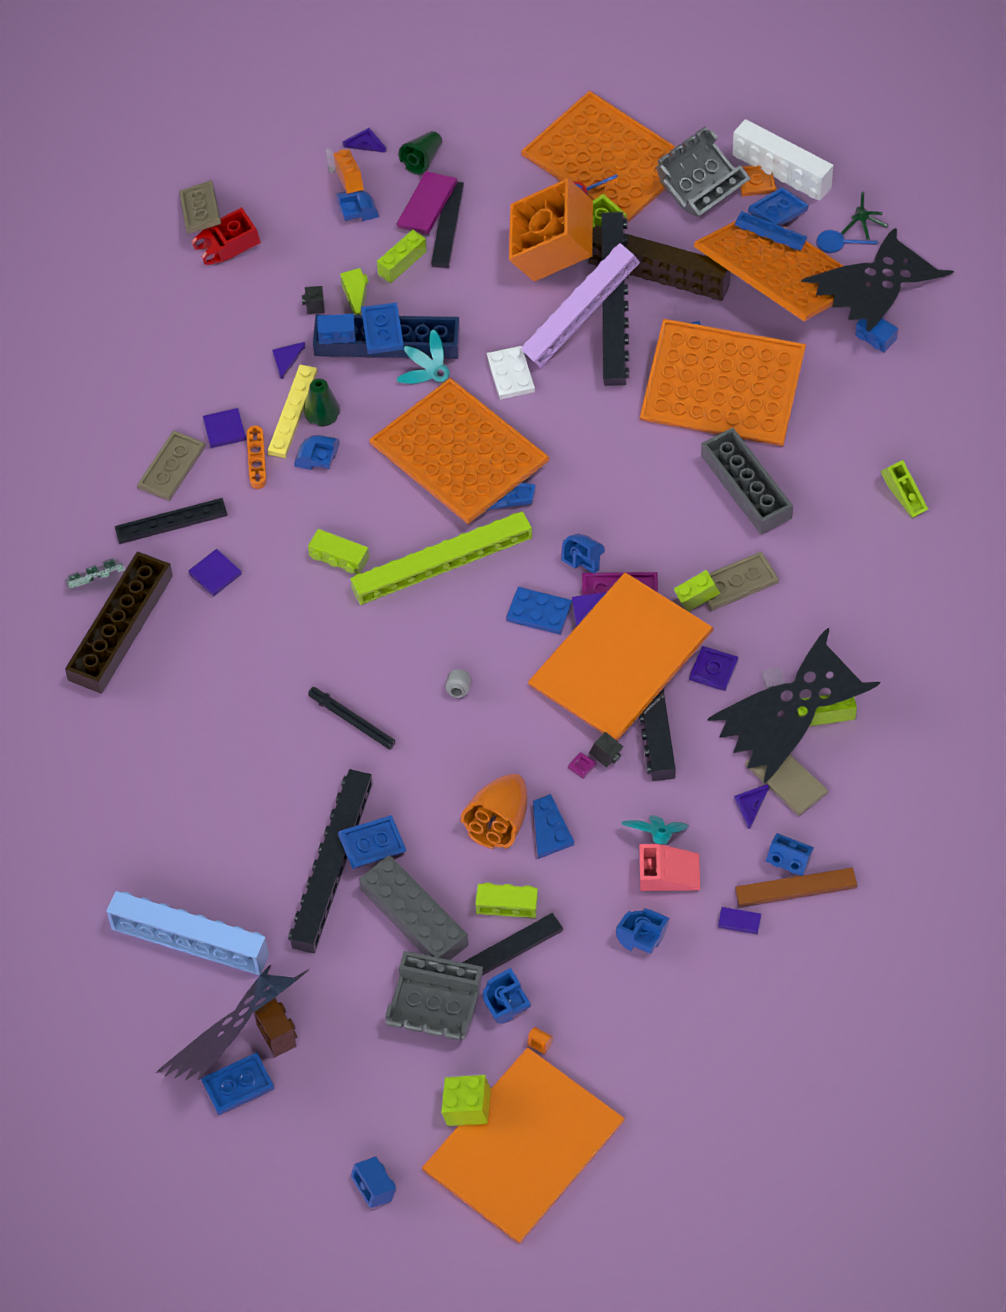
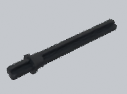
[308,687,395,749]

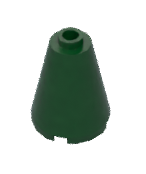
[398,131,442,175]
[304,379,340,427]

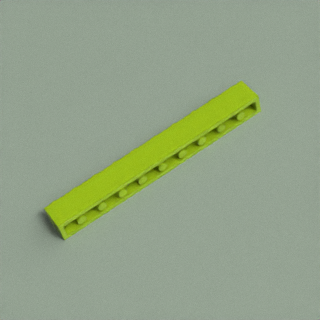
[350,511,532,605]

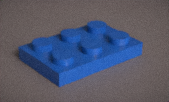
[748,187,809,226]
[361,302,404,354]
[506,587,572,635]
[338,815,407,869]
[201,1052,275,1116]

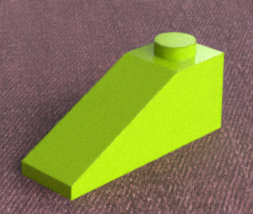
[340,268,369,315]
[880,460,928,518]

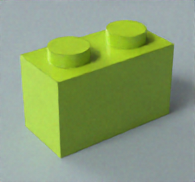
[674,570,721,612]

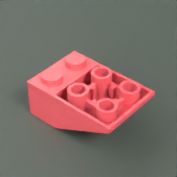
[639,844,700,891]

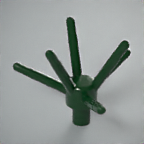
[841,192,888,240]

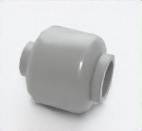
[445,669,472,698]

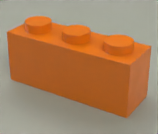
[333,149,364,194]

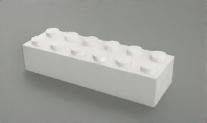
[733,119,833,201]

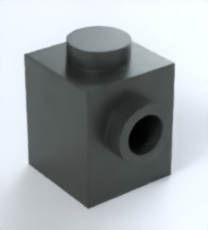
[302,286,325,314]
[589,732,623,768]

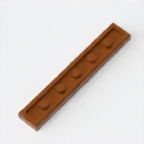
[735,867,857,907]

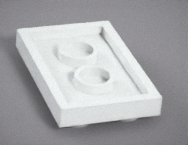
[487,346,535,400]

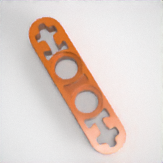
[247,426,267,489]

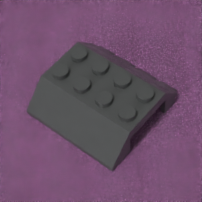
[656,127,751,217]
[385,951,483,1040]

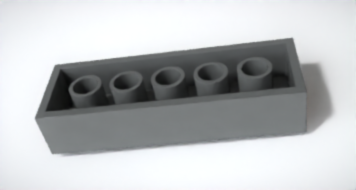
[701,427,793,534]
[359,855,469,960]

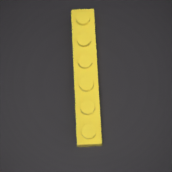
[268,365,317,458]

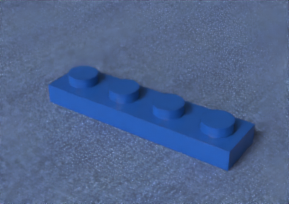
[735,211,807,251]

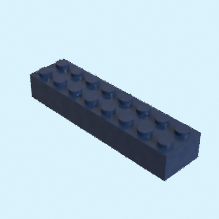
[313,314,460,359]

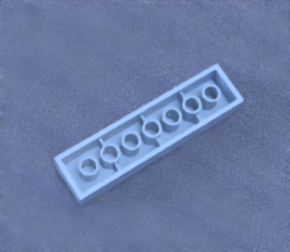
[106,891,269,976]

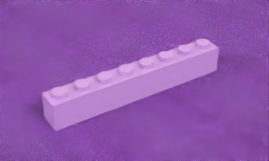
[521,243,640,368]

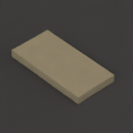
[179,180,221,234]
[137,430,206,501]
[706,551,779,611]
[745,755,828,817]

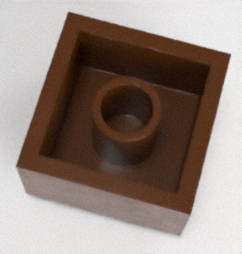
[253,998,298,1057]

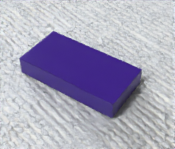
[718,907,761,934]

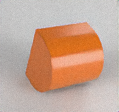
[527,1027,554,1054]

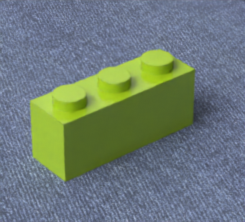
[377,229,427,283]
[308,529,370,574]
[796,694,857,726]
[476,882,538,918]

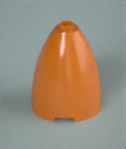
[461,774,527,849]

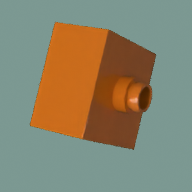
[509,178,593,282]

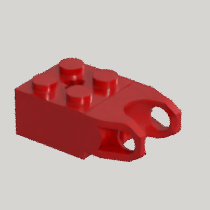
[191,207,261,265]

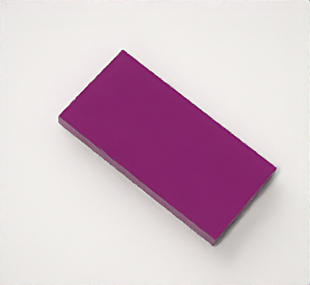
[396,171,458,235]
[582,572,658,595]

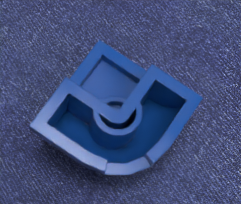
[336,190,379,221]
[294,435,340,470]
[561,533,605,573]
[616,908,670,954]
[483,968,531,1024]

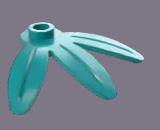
[397,330,450,384]
[621,815,689,845]

